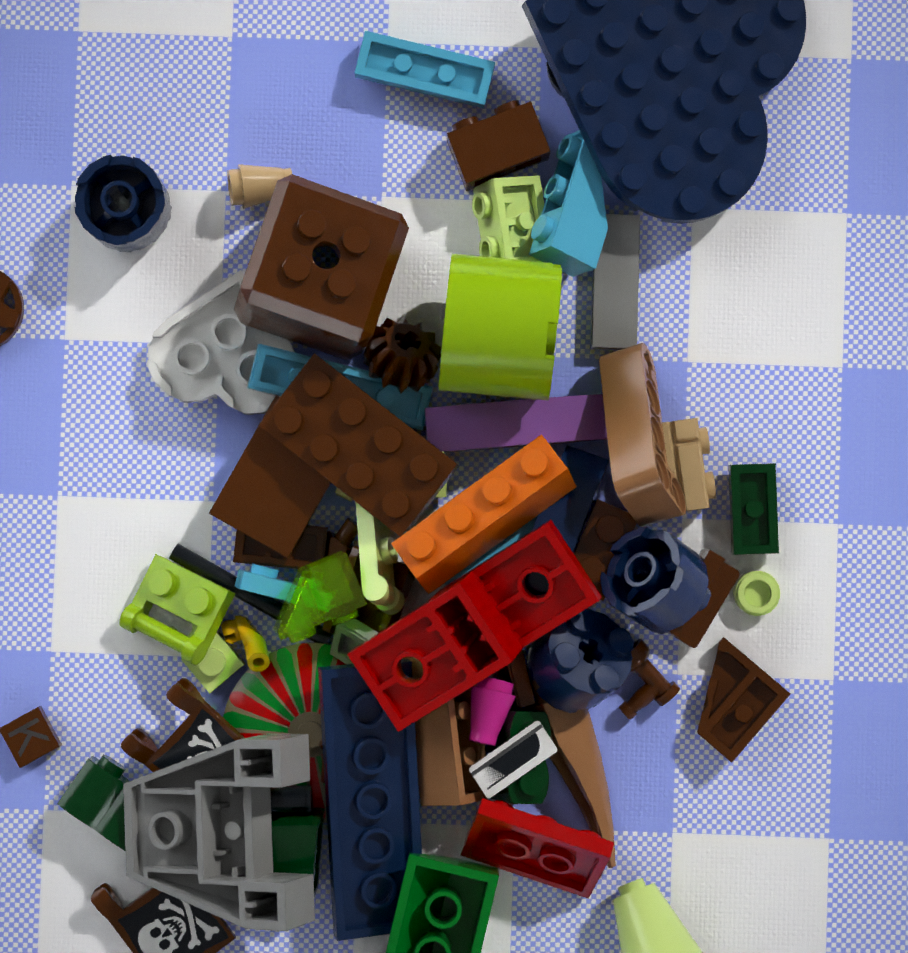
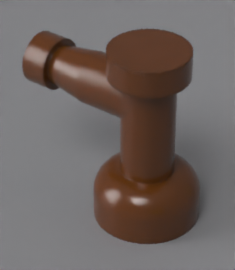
[619,639,680,720]

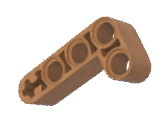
[599,343,686,527]

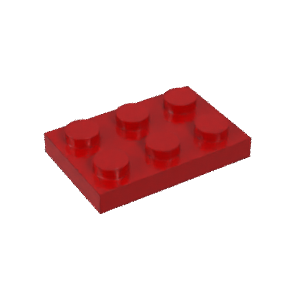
[460,798,614,899]

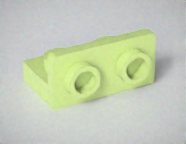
[472,175,544,262]

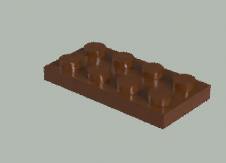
[258,353,459,536]

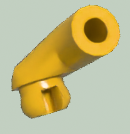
[221,615,270,672]

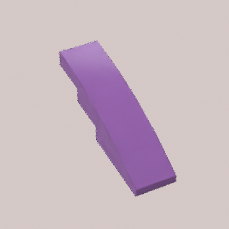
[425,394,607,452]

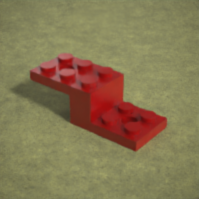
[347,519,602,732]

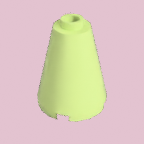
[613,878,703,953]

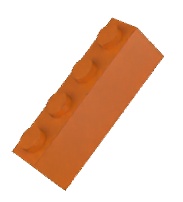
[391,434,577,595]

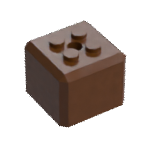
[234,174,409,360]

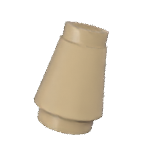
[227,164,292,209]

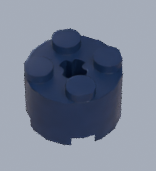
[74,155,172,253]
[600,527,711,634]
[527,608,634,713]

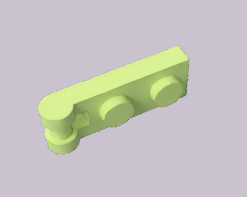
[355,502,405,615]

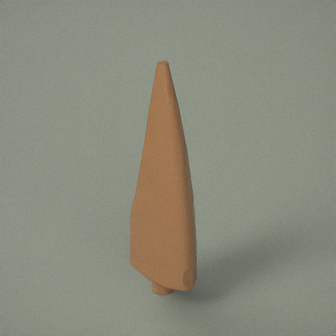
[525,679,616,868]

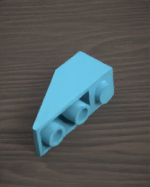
[529,130,608,277]

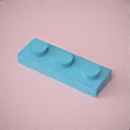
[354,31,495,109]

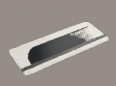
[469,721,557,798]

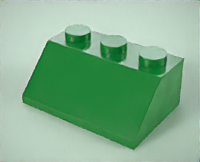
[386,853,499,953]

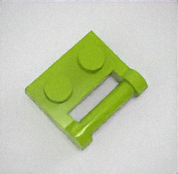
[119,554,236,665]

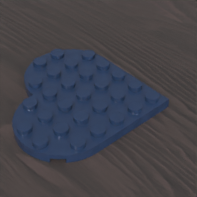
[521,0,806,224]

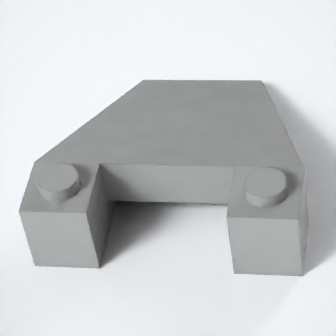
[123,733,315,931]

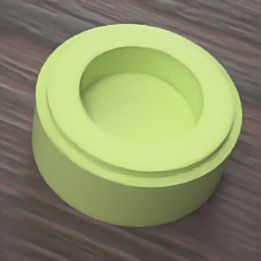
[733,571,780,616]

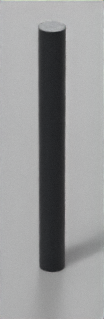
[169,543,332,644]

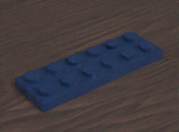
[318,658,422,941]

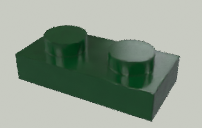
[728,463,779,555]

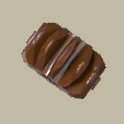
[363,316,442,394]

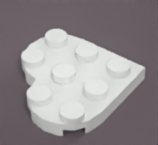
[147,270,295,415]

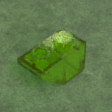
[273,551,367,643]

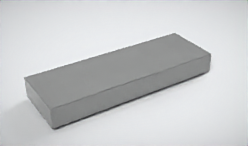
[591,214,640,350]

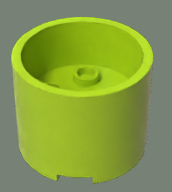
[439,253,562,401]

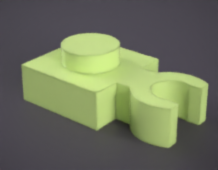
[171,624,246,694]

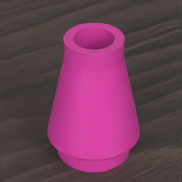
[469,677,516,746]

